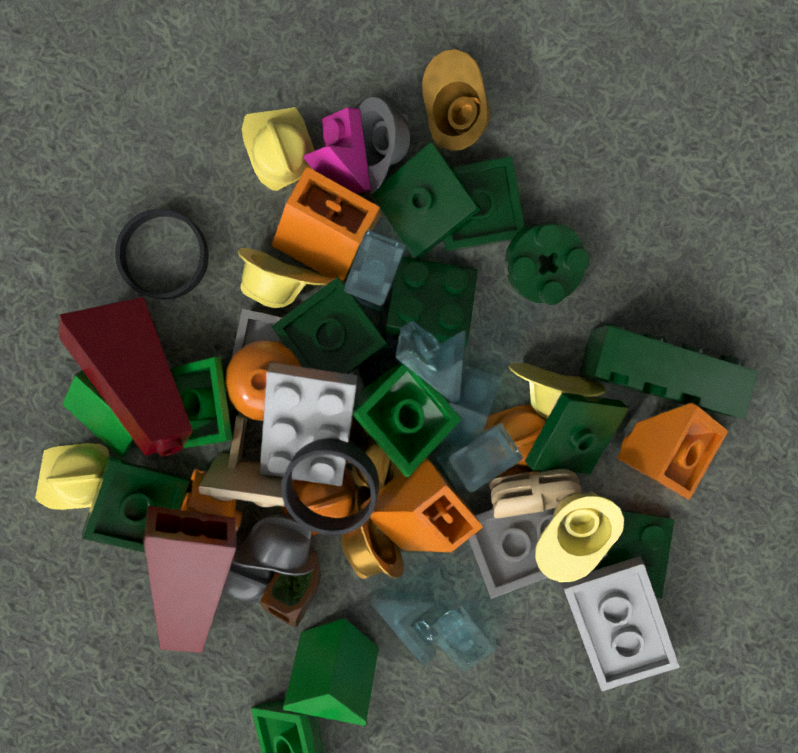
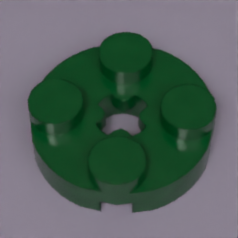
[505,222,590,305]

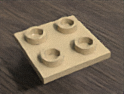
[199,412,293,507]

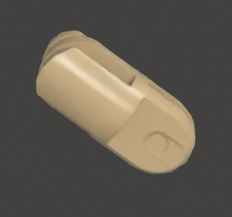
[489,469,582,519]

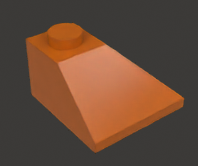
[617,403,728,500]

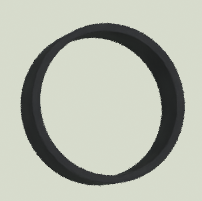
[115,209,209,300]
[281,439,380,535]

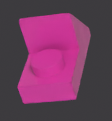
[303,107,371,194]

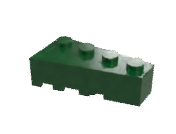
[579,323,758,419]

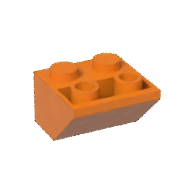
[272,167,381,283]
[360,457,483,552]

